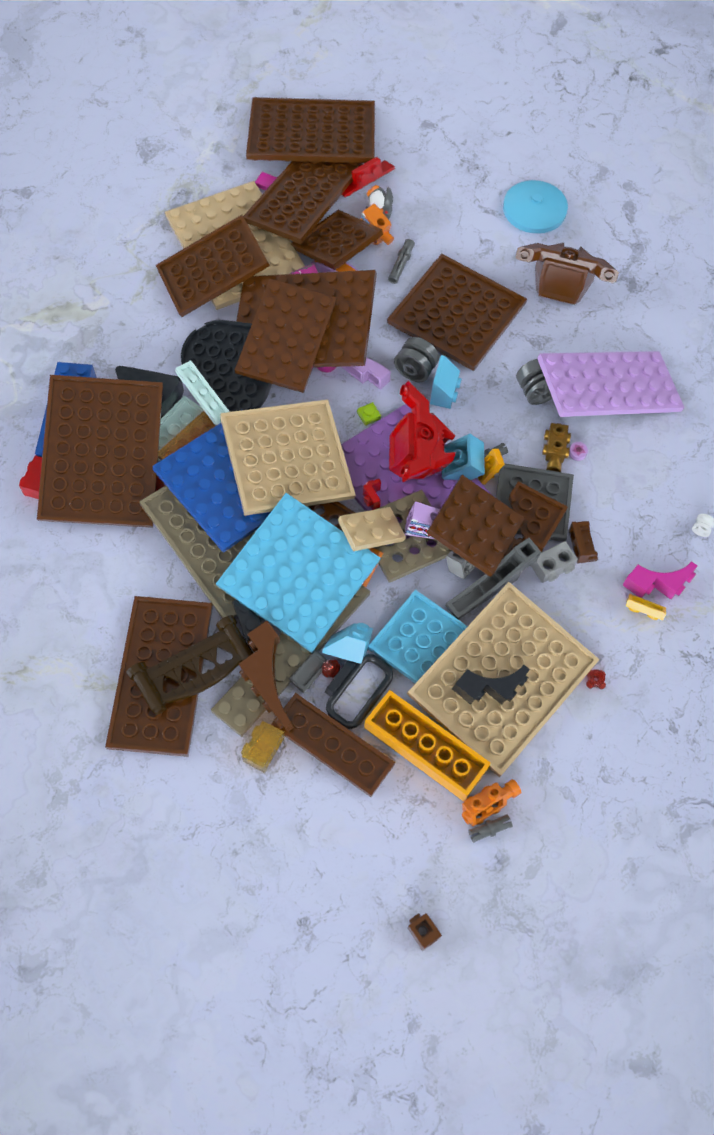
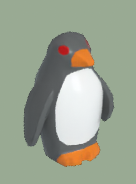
[366,185,393,220]

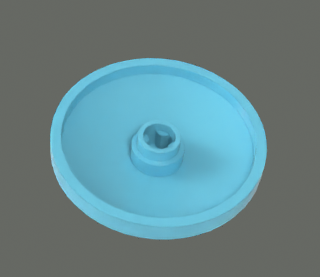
[503,180,568,234]

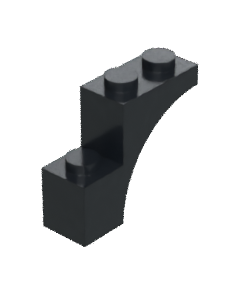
[452,665,530,705]

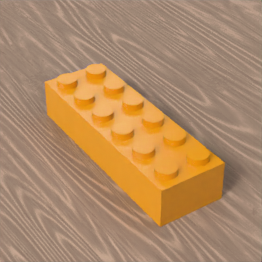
[364,690,491,802]

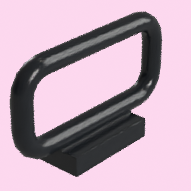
[325,654,393,729]

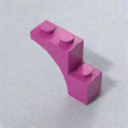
[623,561,698,599]

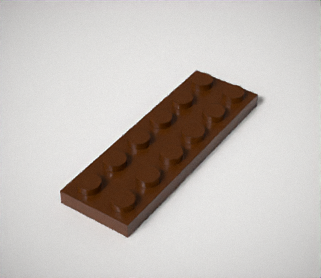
[271,693,395,797]

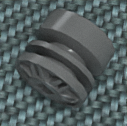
[516,359,553,405]

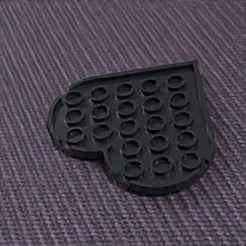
[181,320,272,412]

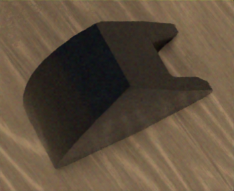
[115,366,184,418]

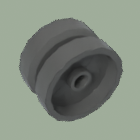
[394,337,439,383]

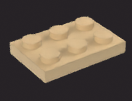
[338,507,406,551]

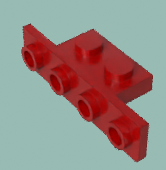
[342,157,395,198]

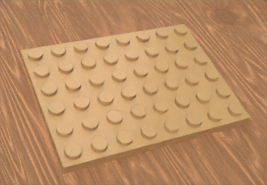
[165,181,305,310]
[407,582,600,777]

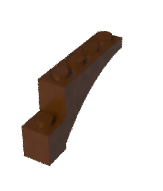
[239,621,294,733]

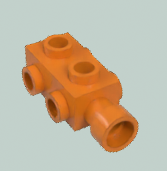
[462,779,521,826]

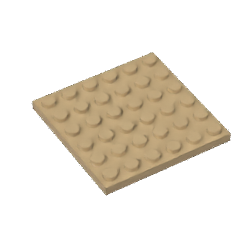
[220,399,356,516]

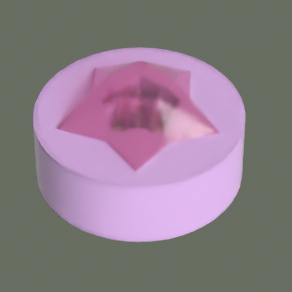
[569,442,588,461]

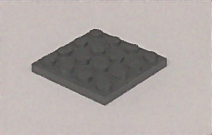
[496,463,574,542]

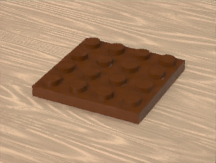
[290,209,383,270]
[426,475,524,577]

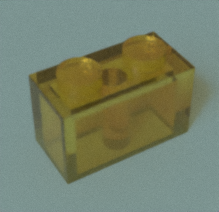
[241,721,285,773]

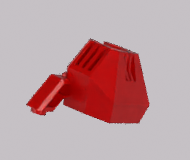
[389,381,456,482]

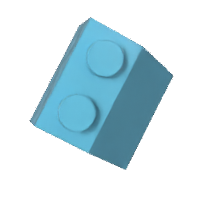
[430,355,462,409]
[442,434,485,480]
[322,623,373,664]

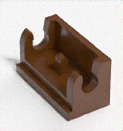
[568,521,598,564]

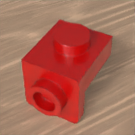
[363,478,381,510]

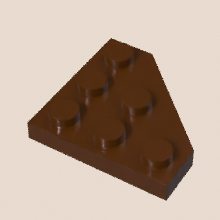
[508,481,568,553]

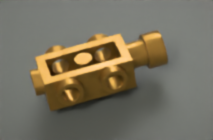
[542,423,571,472]

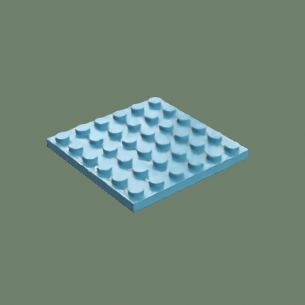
[216,493,381,653]

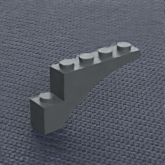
[445,538,541,620]

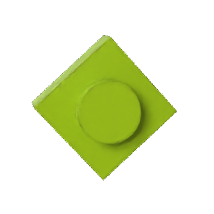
[357,402,381,426]

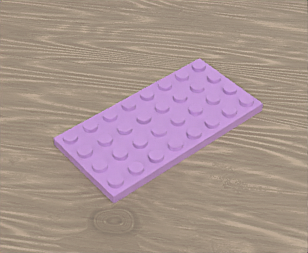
[537,351,685,417]

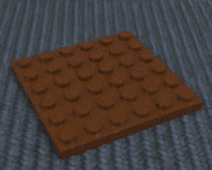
[387,253,527,371]

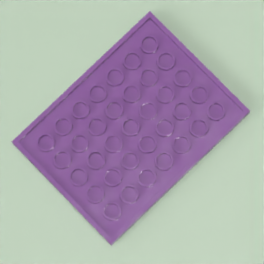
[341,404,493,554]

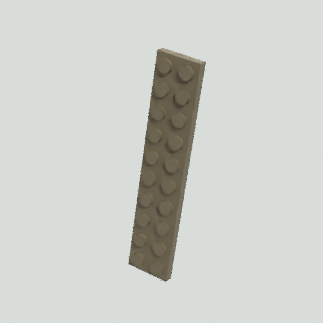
[211,586,371,737]

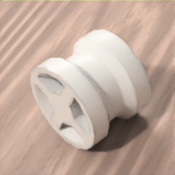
[692,514,714,537]

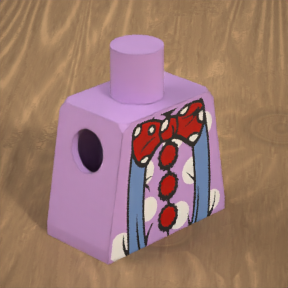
[404,502,440,539]

